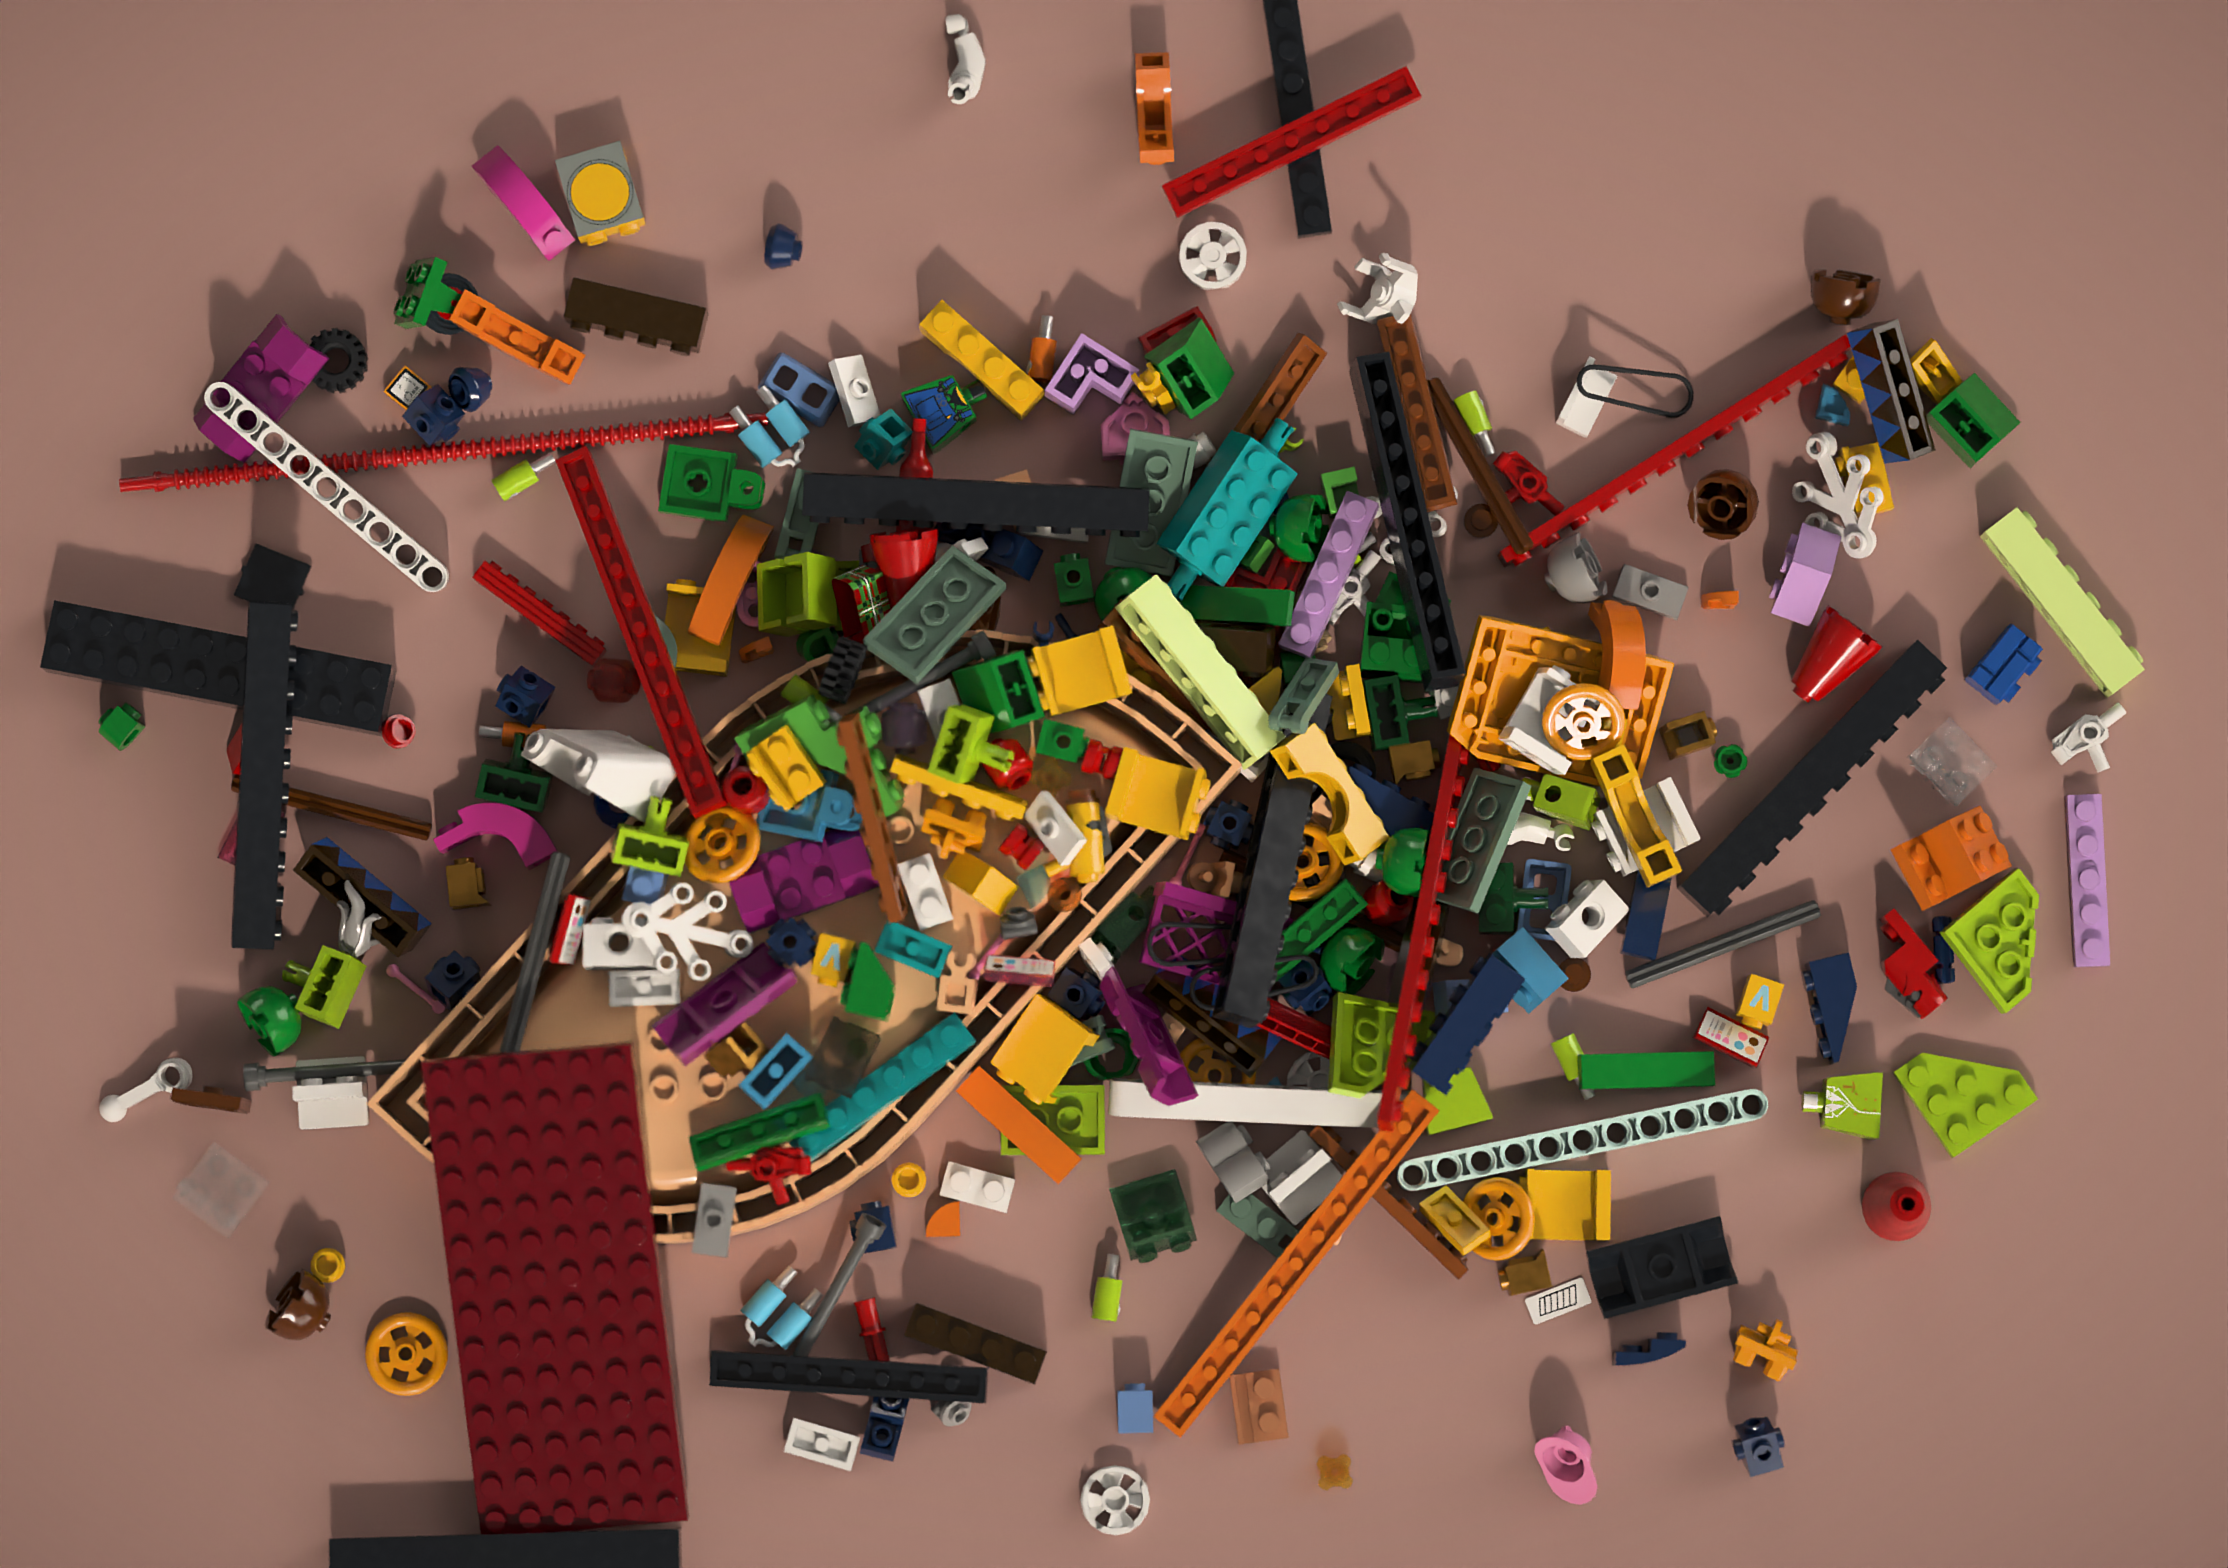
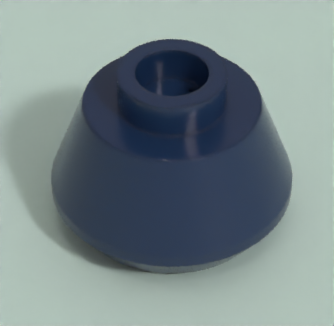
[764,223,803,270]
[448,367,492,412]

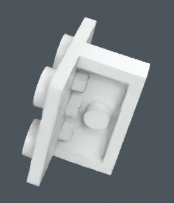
[292,1056,369,1130]
[1262,1130,1343,1225]

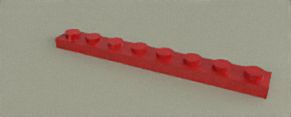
[1162,66,1422,218]

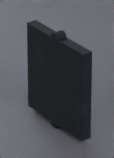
[234,543,312,610]

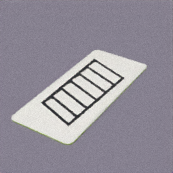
[1525,1278,1592,1324]

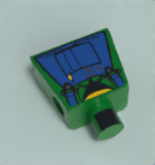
[901,375,988,455]

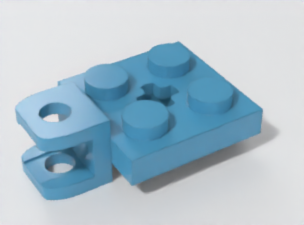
[756,769,862,842]

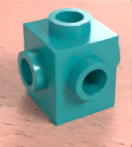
[854,408,913,470]

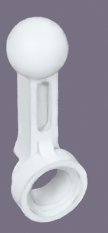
[99,1057,193,1122]

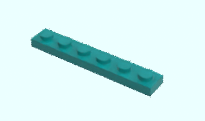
[788,1012,976,1162]

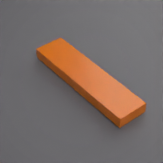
[956,1066,1082,1185]

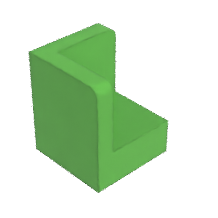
[1320,466,1359,519]

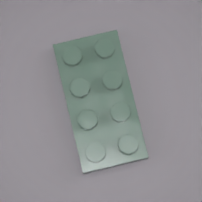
[1105,428,1198,576]
[863,545,1006,684]
[1437,767,1531,913]

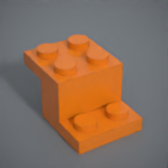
[1890,805,2012,911]

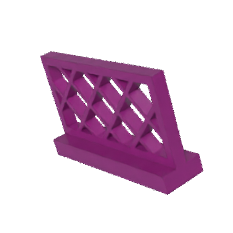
[1139,881,1294,998]

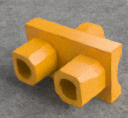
[921,797,986,859]
[1733,1318,1798,1381]

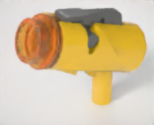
[1043,789,1112,883]

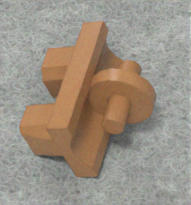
[1187,861,1243,898]

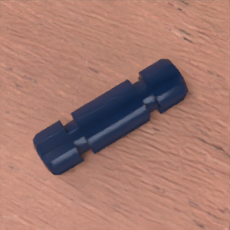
[1932,916,1955,984]

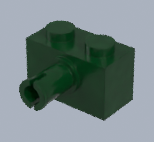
[1362,675,1437,752]
[475,732,553,813]
[1479,862,1548,935]

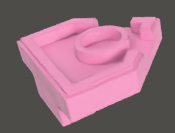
[1101,391,1170,465]

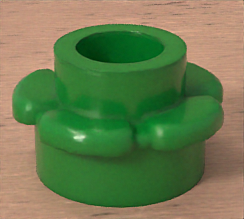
[1713,744,1747,778]

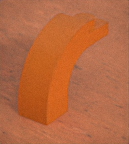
[1135,52,1174,165]
[1588,600,1646,710]

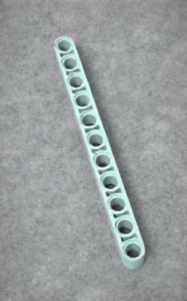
[1396,1089,1768,1191]

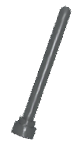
[848,631,997,714]
[243,1059,406,1091]
[793,1213,886,1356]

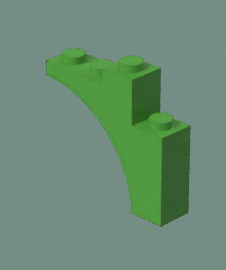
[734,693,905,817]

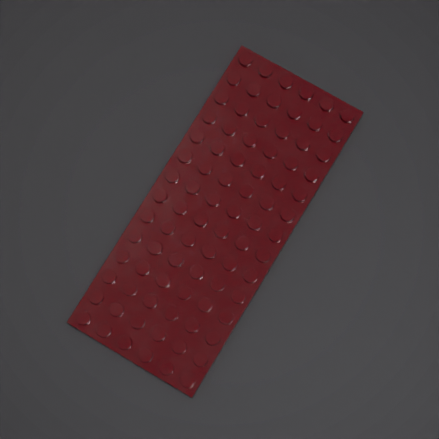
[421,1041,689,1535]

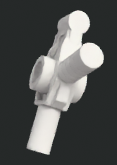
[1328,550,1381,626]
[2051,703,2126,773]

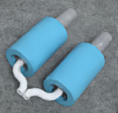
[729,385,810,468]
[740,1265,824,1350]

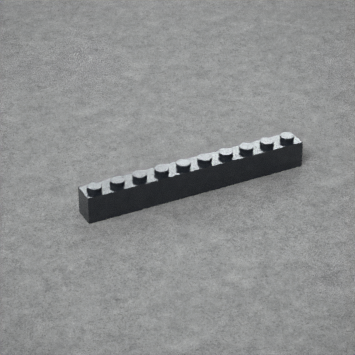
[1349,352,1466,692]
[802,472,1150,537]
[231,600,298,950]
[1677,640,1947,917]
[1212,691,1334,1028]
[329,1528,682,1568]

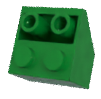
[1144,317,1235,419]
[1926,373,2021,469]
[1360,602,1422,684]
[952,650,1045,734]
[840,942,896,1022]

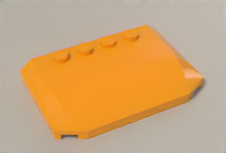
[1447,615,1675,786]

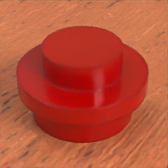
[382,714,416,749]

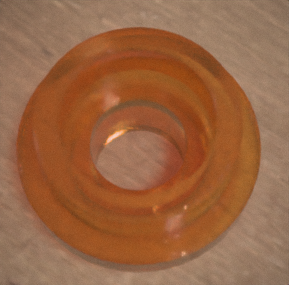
[1047,877,1082,912]

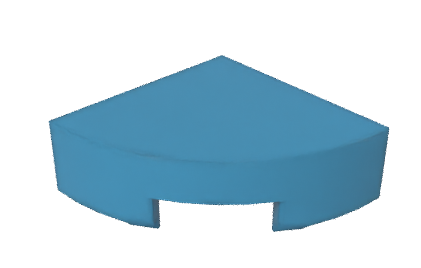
[1815,384,1850,427]

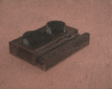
[804,1016,880,1099]

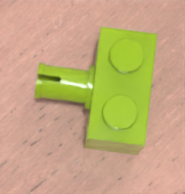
[927,704,1014,784]
[610,796,689,877]
[282,945,367,1029]

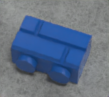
[1964,623,2043,705]

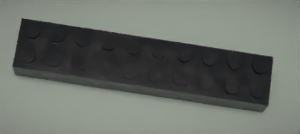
[40,600,397,737]

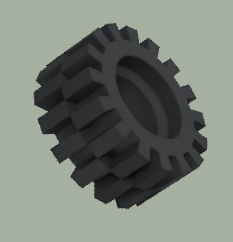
[309,328,368,393]
[818,636,868,704]

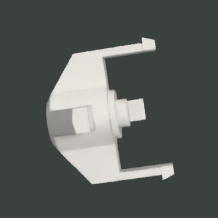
[1337,253,1418,324]

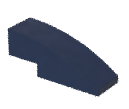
[1620,870,1672,961]

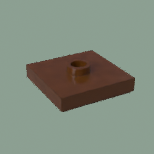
[170,1086,251,1114]

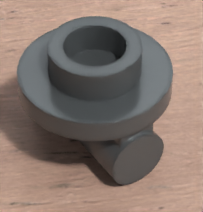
[1000,907,1037,940]

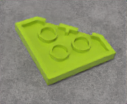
[1939,868,2039,1014]
[1328,992,1435,1099]
[1892,1053,2038,1158]

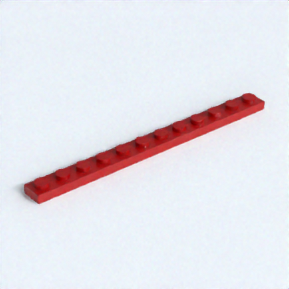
[1498,334,1851,567]
[555,446,728,819]
[1377,734,1470,1133]

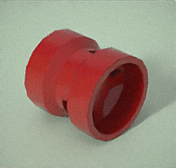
[1081,738,1124,782]
[998,823,1045,871]

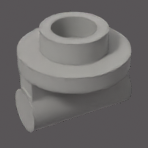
[931,1401,972,1426]

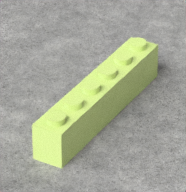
[1980,507,2145,698]
[1115,574,1286,770]

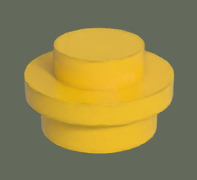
[892,1162,926,1197]
[310,1248,346,1283]

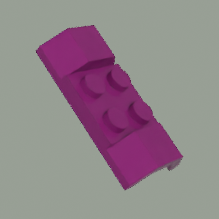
[193,314,329,463]
[729,829,880,934]
[651,942,797,1066]
[1099,967,1199,1106]

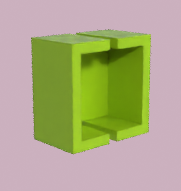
[757,552,837,637]

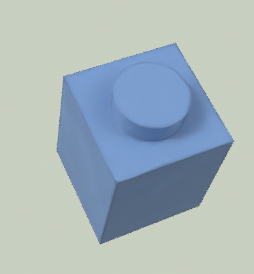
[622,866,669,905]
[1117,1384,1153,1433]

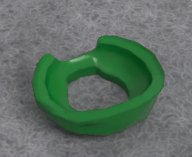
[1083,1028,1139,1080]

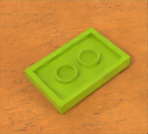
[1001,1085,1105,1156]

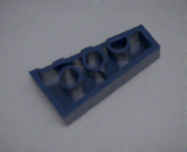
[1408,953,1525,1095]

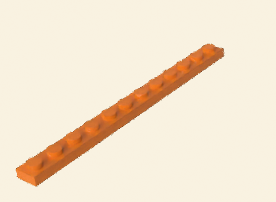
[1153,1089,1440,1438]

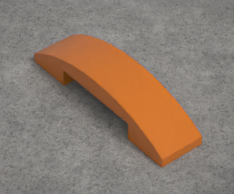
[449,289,586,385]
[687,514,774,646]

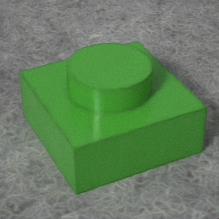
[1238,534,1275,573]

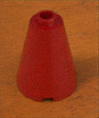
[869,528,939,608]
[1791,605,1883,703]
[1861,1172,1931,1241]

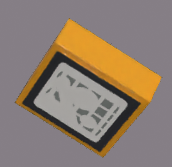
[383,366,432,410]

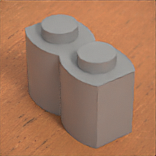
[1196,1121,1271,1204]

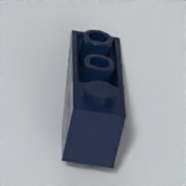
[934,522,1043,581]
[1346,763,1434,837]
[1801,952,1857,1065]

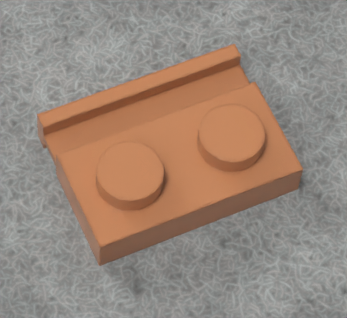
[1229,1369,1289,1445]

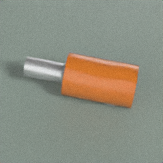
[1027,315,1057,383]
[479,721,546,748]

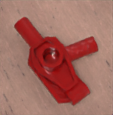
[1492,450,1565,516]
[726,1147,811,1205]

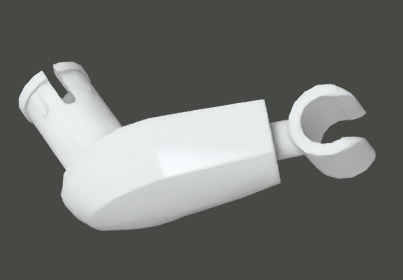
[945,14,986,104]
[1507,812,1575,851]

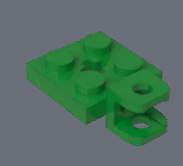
[658,444,766,523]

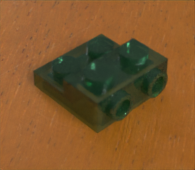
[1109,1169,1197,1263]

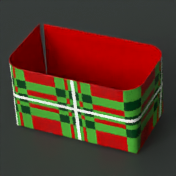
[832,565,891,643]

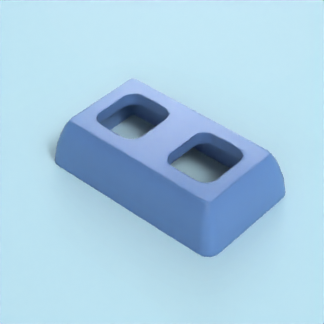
[758,352,840,427]
[1517,859,1572,941]

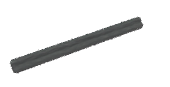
[500,852,570,1053]
[1625,900,1821,988]

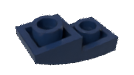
[1613,1332,1686,1366]
[860,1396,910,1462]

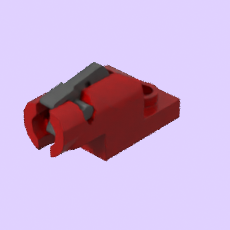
[1879,908,1948,1019]

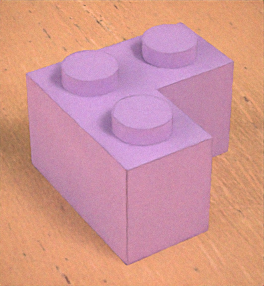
[1045,333,1139,415]
[1769,523,1841,627]

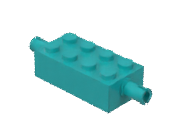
[1156,418,1298,601]

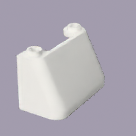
[521,729,676,823]

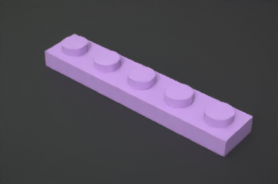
[1279,491,1379,658]
[2065,794,2110,967]

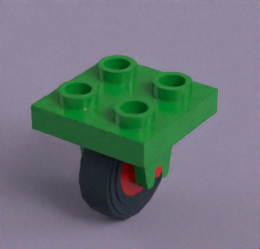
[394,257,478,335]

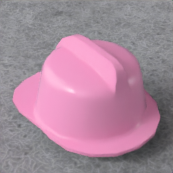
[1534,1425,1597,1505]

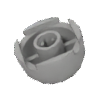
[1544,532,1607,603]

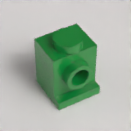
[1054,553,1094,607]
[1036,719,1090,763]

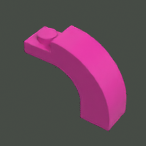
[472,145,575,261]
[433,803,559,870]

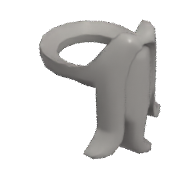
[337,880,381,958]

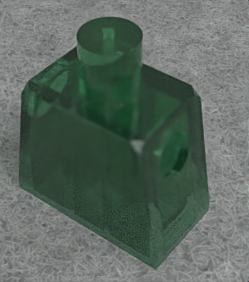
[1091,885,1156,964]

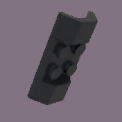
[1586,1216,1739,1319]

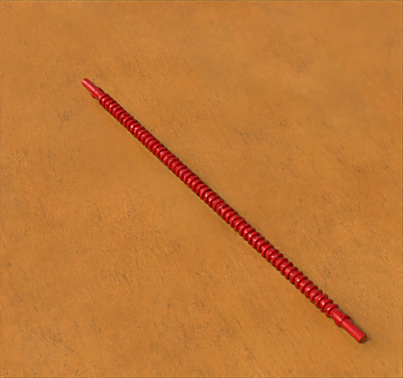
[119,412,768,492]

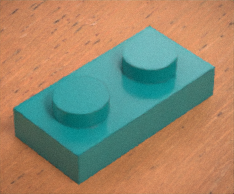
[874,919,952,978]

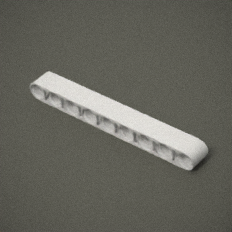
[204,382,449,592]
[1108,1079,1410,1128]

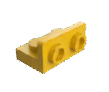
[1834,442,1894,517]
[1327,664,1371,741]
[746,724,827,811]

